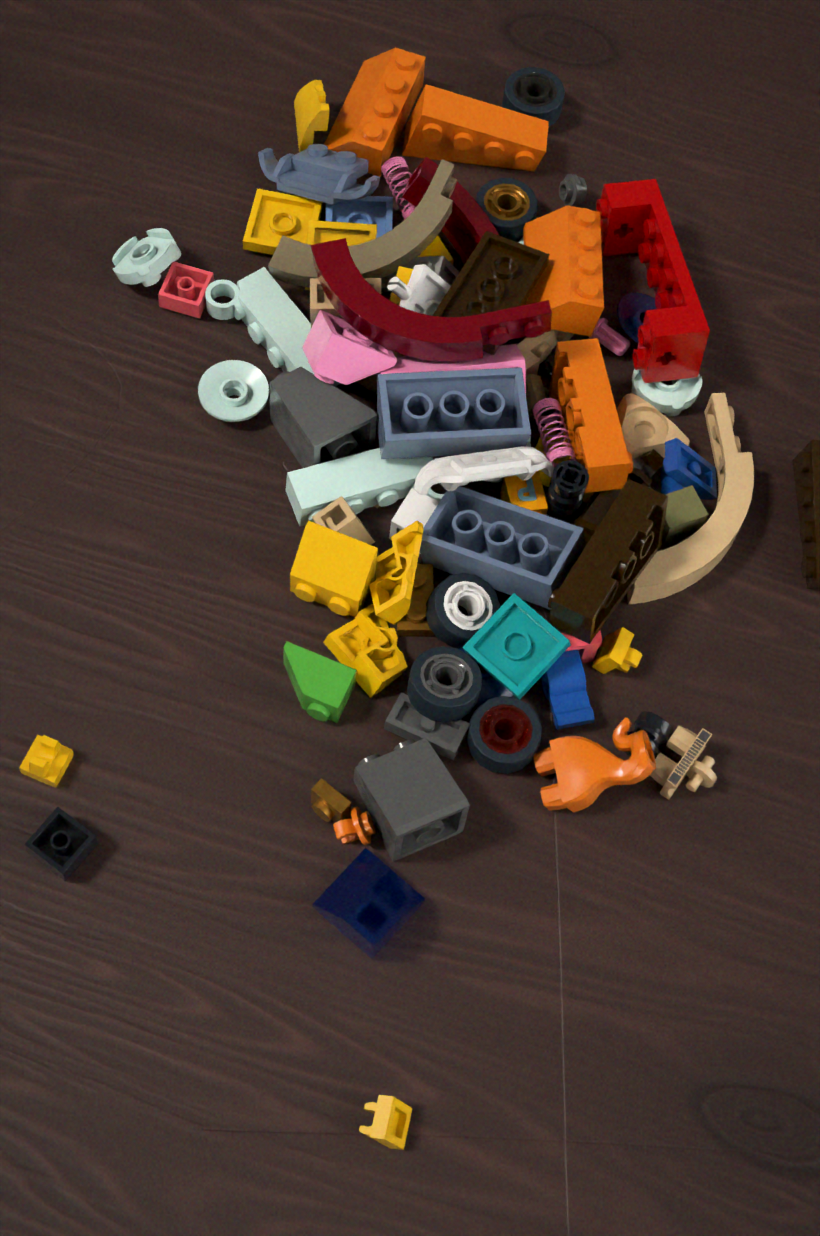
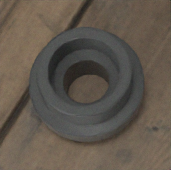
[559,174,587,207]

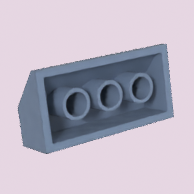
[377,368,531,459]

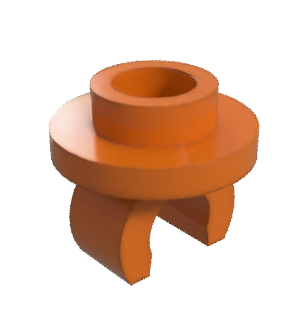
[333,806,376,846]

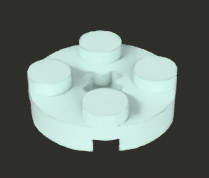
[112,228,181,287]
[631,368,702,416]

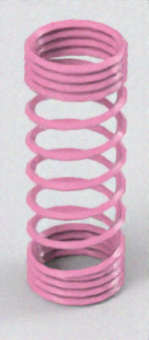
[381,156,416,220]
[533,398,577,468]

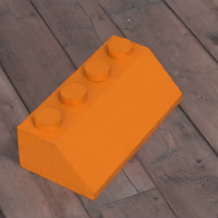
[324,47,426,177]
[523,205,604,337]

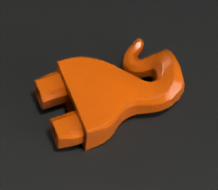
[533,717,656,813]

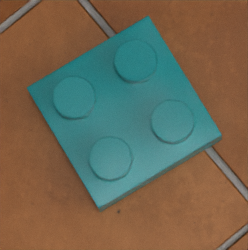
[462,593,571,700]

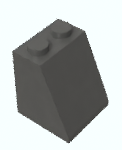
[270,367,377,468]
[354,738,470,862]

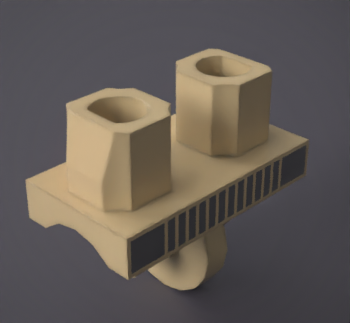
[650,725,717,800]

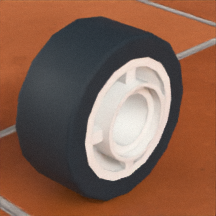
[426,573,500,648]

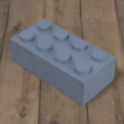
[420,486,586,610]

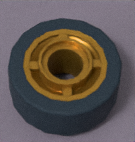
[475,178,538,242]

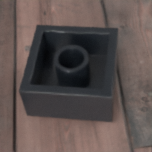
[24,807,98,882]

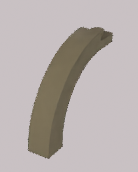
[268,159,457,288]

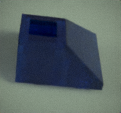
[312,848,425,959]

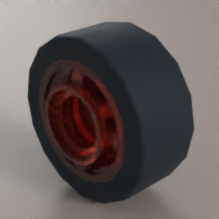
[467,696,542,774]

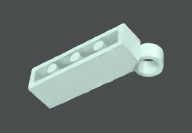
[205,267,341,387]
[285,448,444,527]

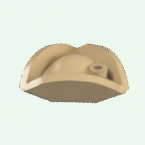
[617,393,690,459]

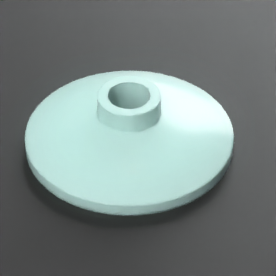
[198,360,269,422]

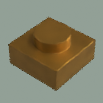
[311,778,351,822]

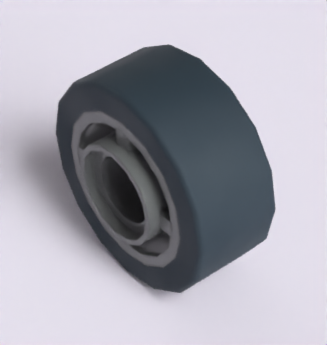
[407,646,482,723]

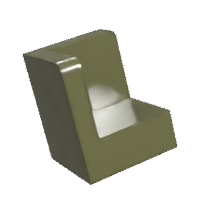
[662,485,709,545]

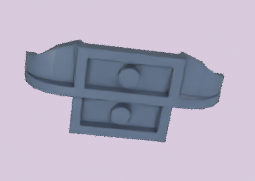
[258,144,380,205]

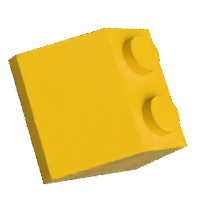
[290,520,378,617]

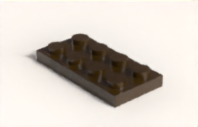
[432,231,550,355]

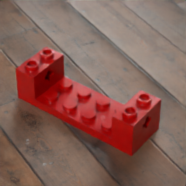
[596,179,710,384]

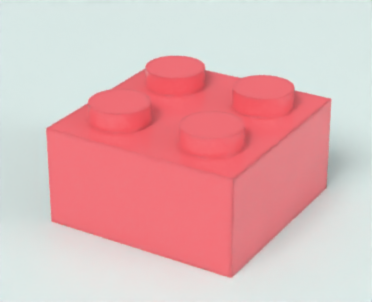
[158,262,214,319]

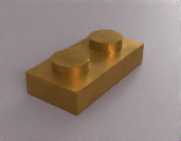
[397,564,434,637]

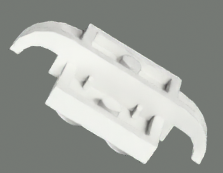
[414,446,554,495]

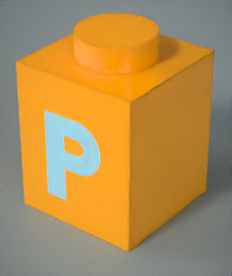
[500,471,548,515]

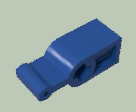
[540,650,595,729]

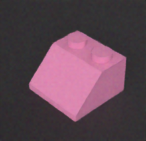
[302,310,397,385]

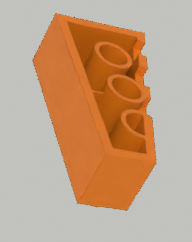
[402,84,549,172]
[549,338,633,493]

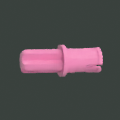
[588,318,630,356]

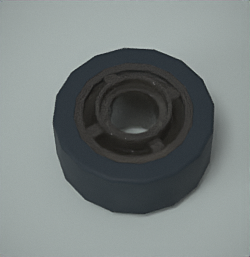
[502,67,565,127]

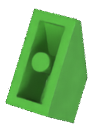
[283,641,357,723]

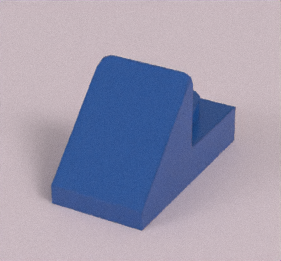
[661,438,717,500]

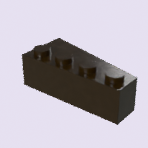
[548,479,668,644]

